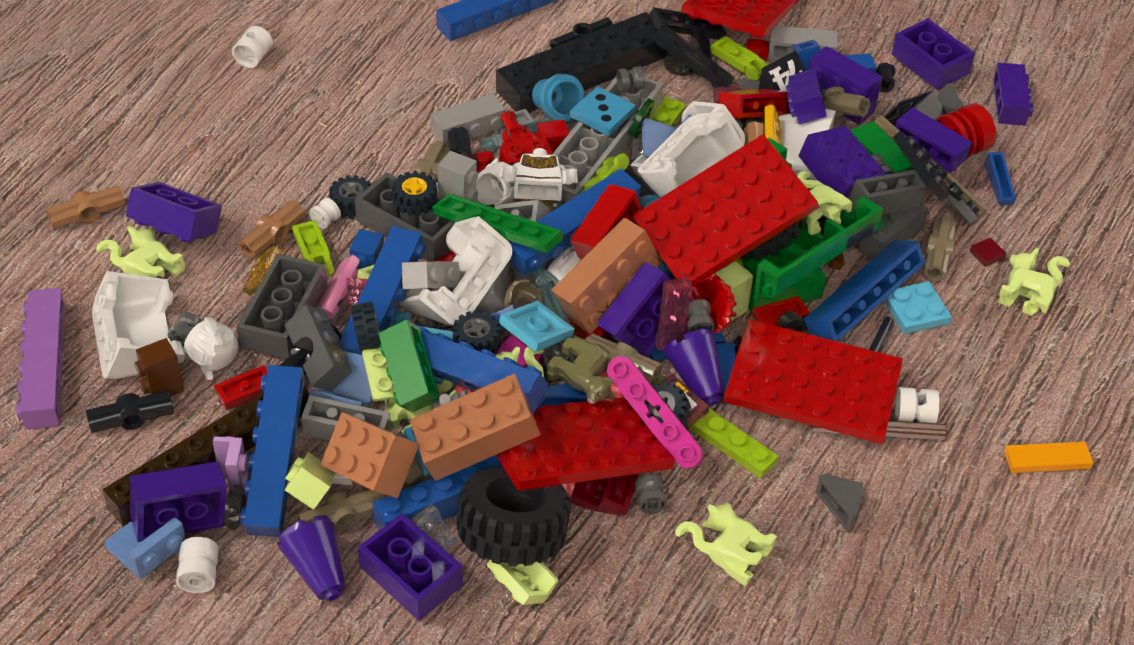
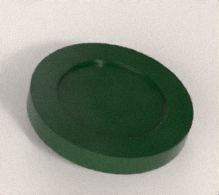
[629,98,655,139]

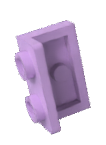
[213,436,251,500]

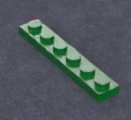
[432,193,564,253]

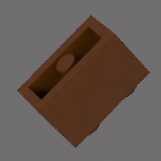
[134,338,184,397]

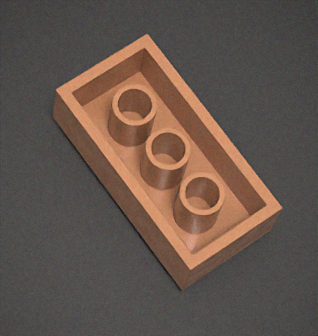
[551,218,662,334]
[410,374,541,481]

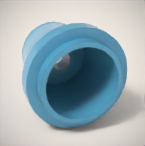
[532,74,584,121]

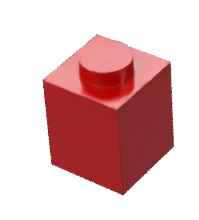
[533,120,569,153]

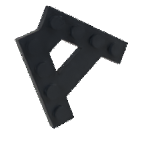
[649,7,735,91]
[892,131,981,224]

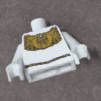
[499,148,578,201]

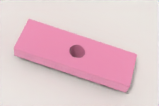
[316,255,360,319]

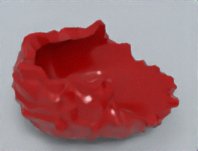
[672,273,737,334]

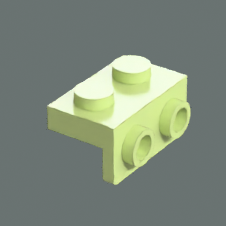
[362,348,396,409]
[487,559,559,605]

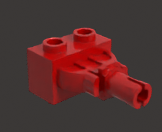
[499,111,553,166]

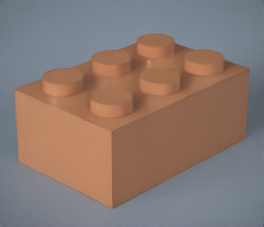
[320,412,419,498]

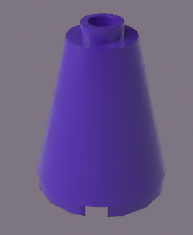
[663,329,724,407]
[277,515,346,602]

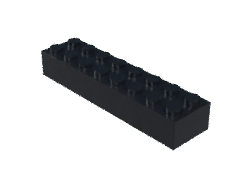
[496,12,670,113]

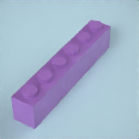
[16,288,65,429]

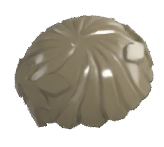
[504,280,545,308]

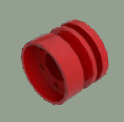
[936,103,996,158]

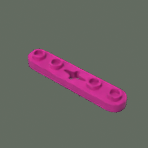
[607,356,704,469]

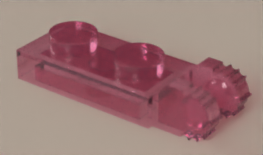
[655,278,692,351]

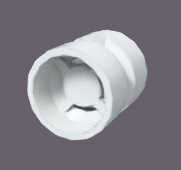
[232,26,273,68]
[895,387,939,424]
[176,537,219,593]

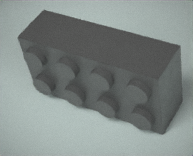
[355,172,455,262]
[236,254,328,359]

